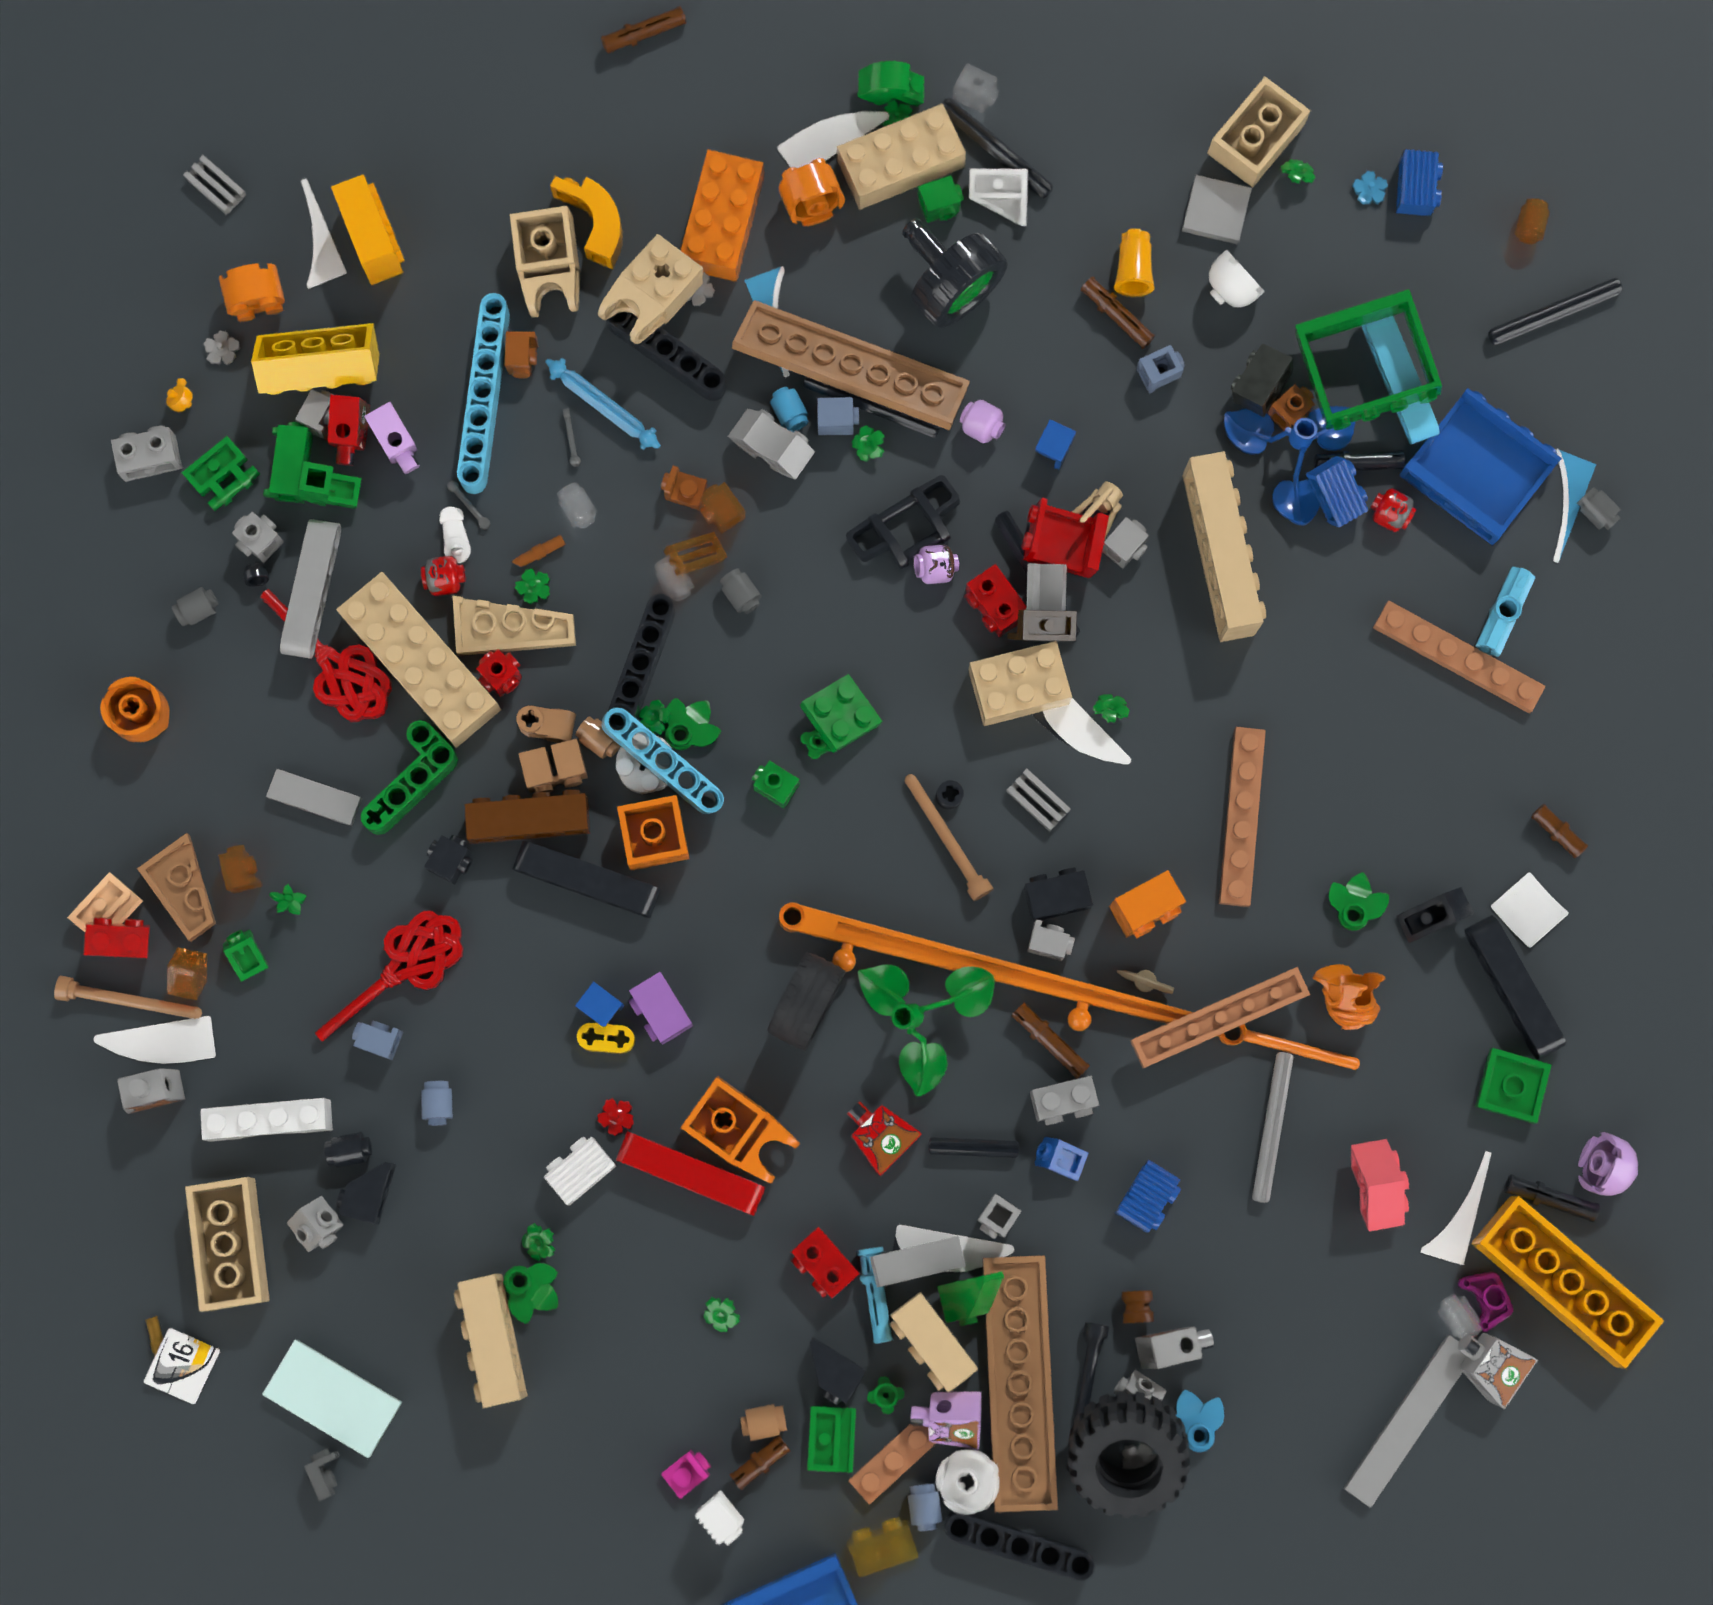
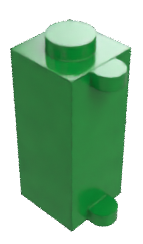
[263,422,313,503]

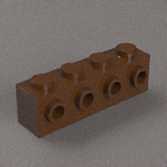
[465,790,591,844]

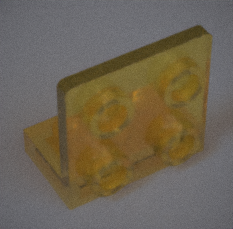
[848,1517,919,1578]

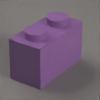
[628,972,693,1045]

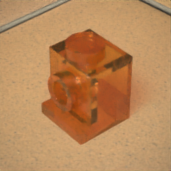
[219,845,262,894]

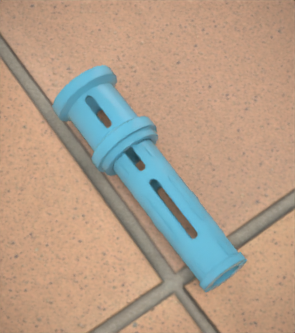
[856,1247,893,1343]

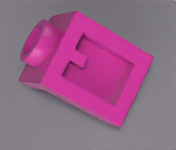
[661,1450,711,1499]

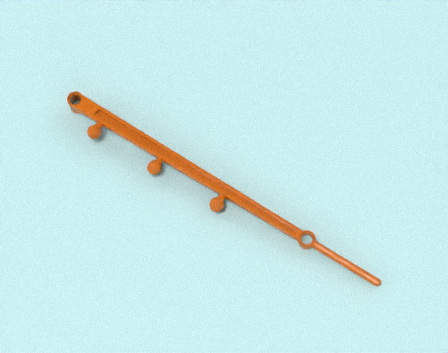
[779,902,1360,1070]

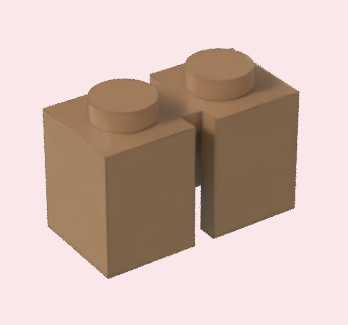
[518,739,588,793]

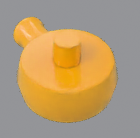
[166,378,193,412]

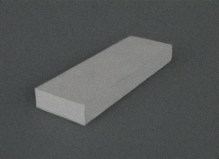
[266,769,362,826]
[870,1236,966,1287]

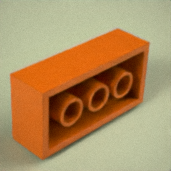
[681,149,765,282]

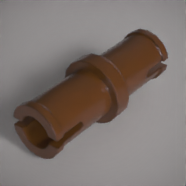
[1531,803,1588,859]
[729,1435,790,1491]

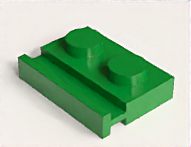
[808,1406,856,1473]

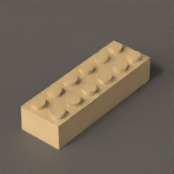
[1183,451,1266,642]
[336,572,501,748]

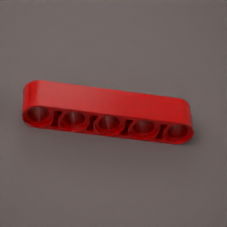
[615,1131,766,1216]

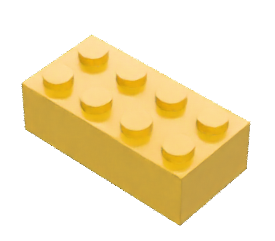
[251,323,380,395]

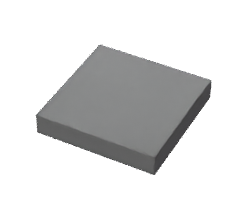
[1182,175,1252,244]

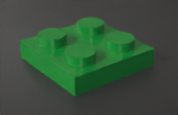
[799,674,883,754]
[1475,1048,1551,1124]

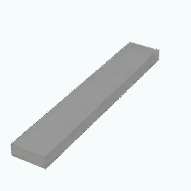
[1343,1335,1466,1508]

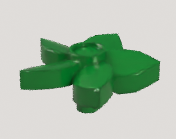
[269,884,307,915]

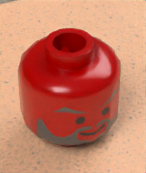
[1370,488,1416,532]
[421,556,466,596]

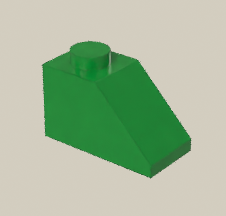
[938,1271,1004,1326]

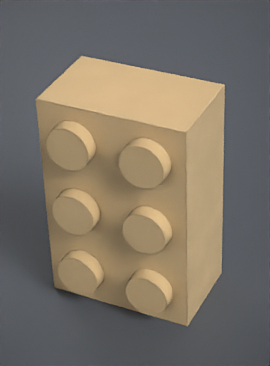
[1207,77,1310,188]
[968,641,1072,726]
[889,1292,978,1393]

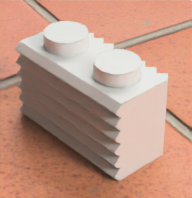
[544,1136,616,1206]
[695,1490,744,1545]

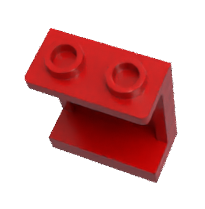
[1021,497,1109,579]

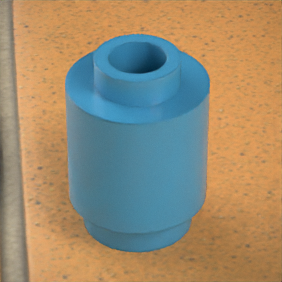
[770,387,809,432]

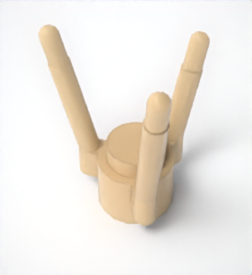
[1072,482,1123,541]

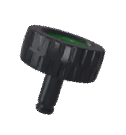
[902,218,1008,328]

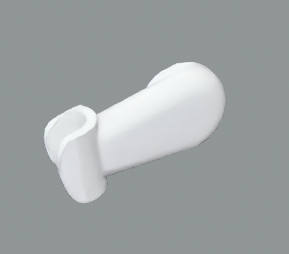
[439,507,471,563]

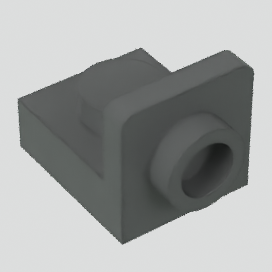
[304,1448,340,1501]

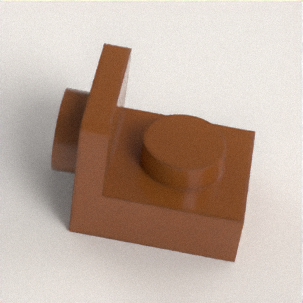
[661,466,708,510]

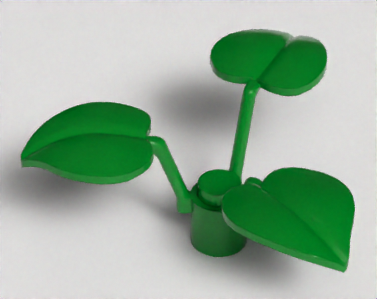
[858,965,995,1097]

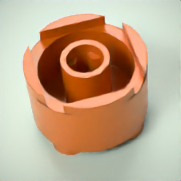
[779,158,845,226]
[219,263,285,322]
[100,677,170,742]

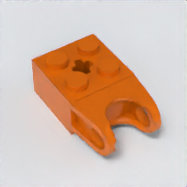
[681,1076,800,1183]

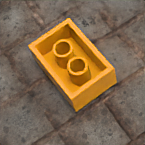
[331,174,405,285]

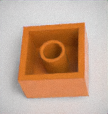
[617,795,690,871]
[1109,870,1186,939]

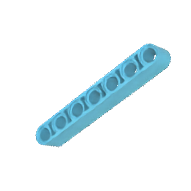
[457,293,510,494]

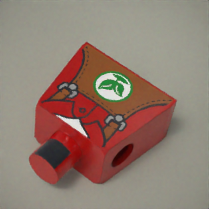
[328,395,371,466]
[847,1101,922,1176]

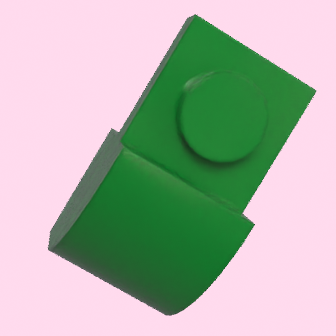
[858,61,924,107]
[298,461,362,509]

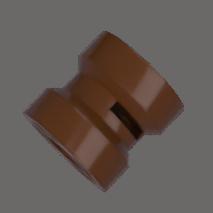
[1121,1290,1154,1323]

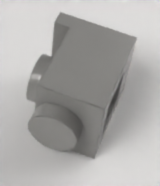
[295,389,333,440]
[1027,919,1075,961]

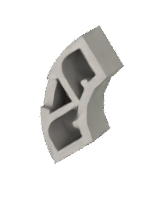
[728,409,815,480]

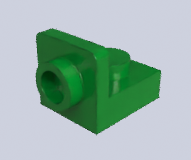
[223,930,268,982]

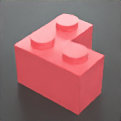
[1351,1139,1409,1232]

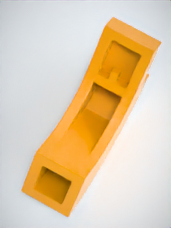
[550,176,623,269]

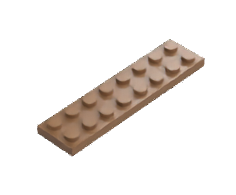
[732,300,970,430]
[983,1256,1058,1512]

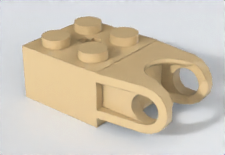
[510,206,580,318]
[598,234,703,344]

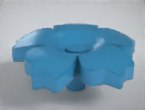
[1352,171,1388,204]

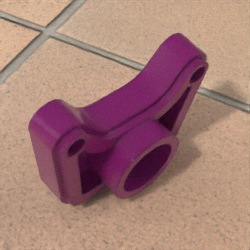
[1458,1272,1513,1332]

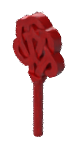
[260,589,392,722]
[315,911,464,1042]

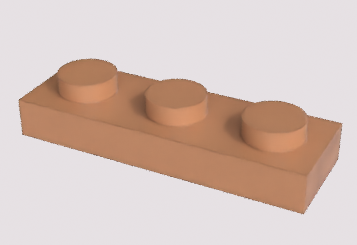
[849,1423,936,1504]

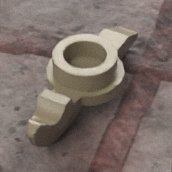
[1117,970,1175,994]

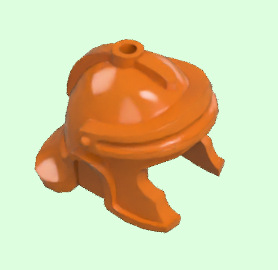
[1313,964,1385,1030]

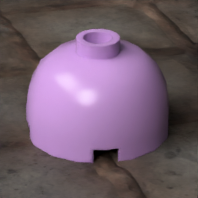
[1578,1132,1638,1196]

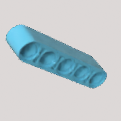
[1362,316,1439,445]
[601,708,724,814]

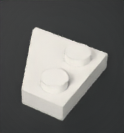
[969,169,1028,227]

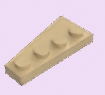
[453,596,576,656]

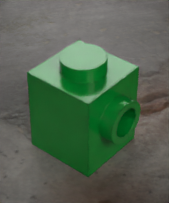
[918,175,963,223]
[752,760,800,809]

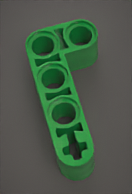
[361,720,458,835]

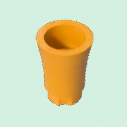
[1114,229,1155,297]

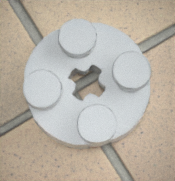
[616,734,671,794]
[936,1449,999,1515]

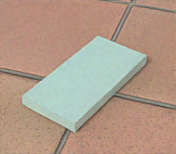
[262,1339,402,1458]

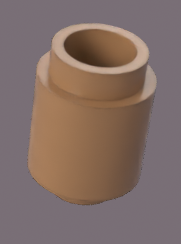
[575,716,620,759]
[740,1404,787,1441]

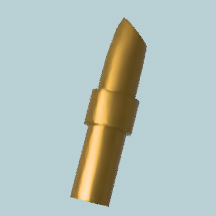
[145,1316,164,1356]

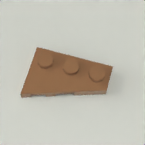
[137,833,216,942]

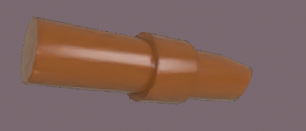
[512,534,566,567]

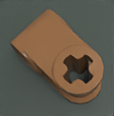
[516,706,576,743]

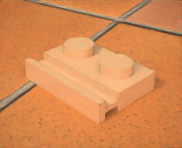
[67,872,143,932]

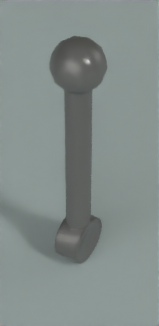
[563,408,581,467]
[447,481,491,530]

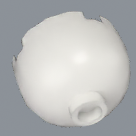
[1209,249,1265,307]

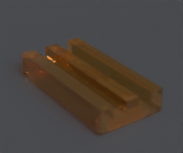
[663,532,727,576]

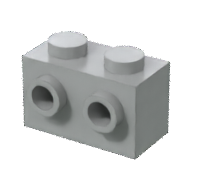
[111,426,183,482]
[1030,1076,1099,1125]

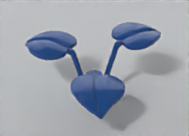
[1224,406,1356,526]

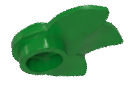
[665,698,721,751]
[1328,872,1389,931]
[503,1263,559,1324]

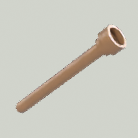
[905,774,994,901]
[54,976,202,1019]

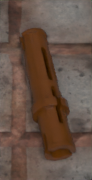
[601,6,687,54]
[1080,276,1156,349]
[1011,1002,1090,1079]

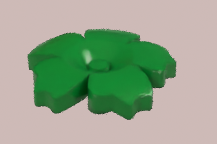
[882,100,912,127]
[1281,159,1315,184]
[852,425,885,462]
[515,568,550,604]
[1093,694,1130,723]
[639,700,672,735]
[521,1223,556,1261]
[703,1297,740,1332]

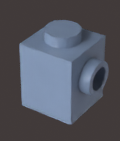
[818,397,859,435]

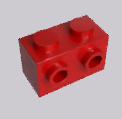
[965,564,1027,637]
[84,917,150,958]
[791,1227,860,1298]

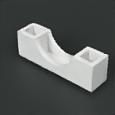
[201,1098,333,1142]

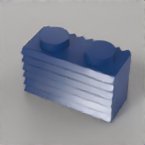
[1396,149,1443,216]
[1306,456,1368,527]
[1115,1160,1181,1233]

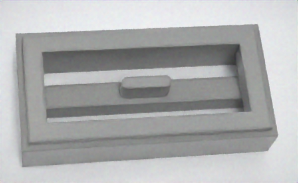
[183,155,246,215]
[1006,769,1071,832]

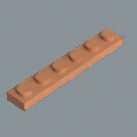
[1373,600,1546,714]
[1219,727,1266,907]
[1130,967,1310,1068]

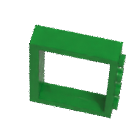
[1295,289,1442,430]

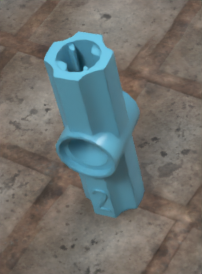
[1475,566,1535,657]

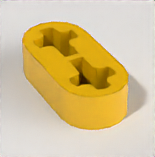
[577,1023,635,1054]

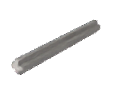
[1252,1052,1294,1203]

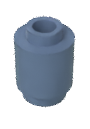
[421,1081,453,1126]
[908,1483,942,1531]

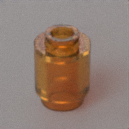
[1515,198,1550,244]

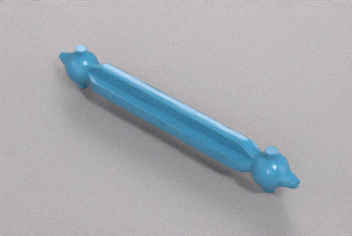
[545,358,661,450]

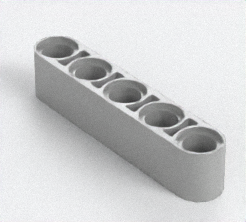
[280,519,341,659]

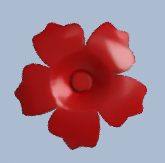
[597,1098,634,1136]

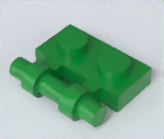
[182,436,261,511]

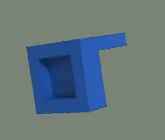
[1035,419,1076,470]
[575,982,624,1027]

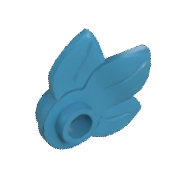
[1176,1390,1224,1452]

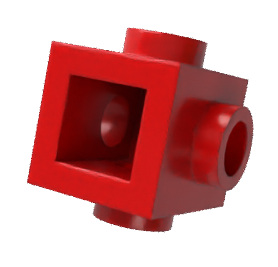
[476,649,522,697]

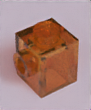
[700,482,746,534]
[167,947,207,1000]

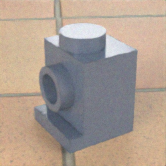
[1136,345,1185,394]
[352,1021,403,1060]

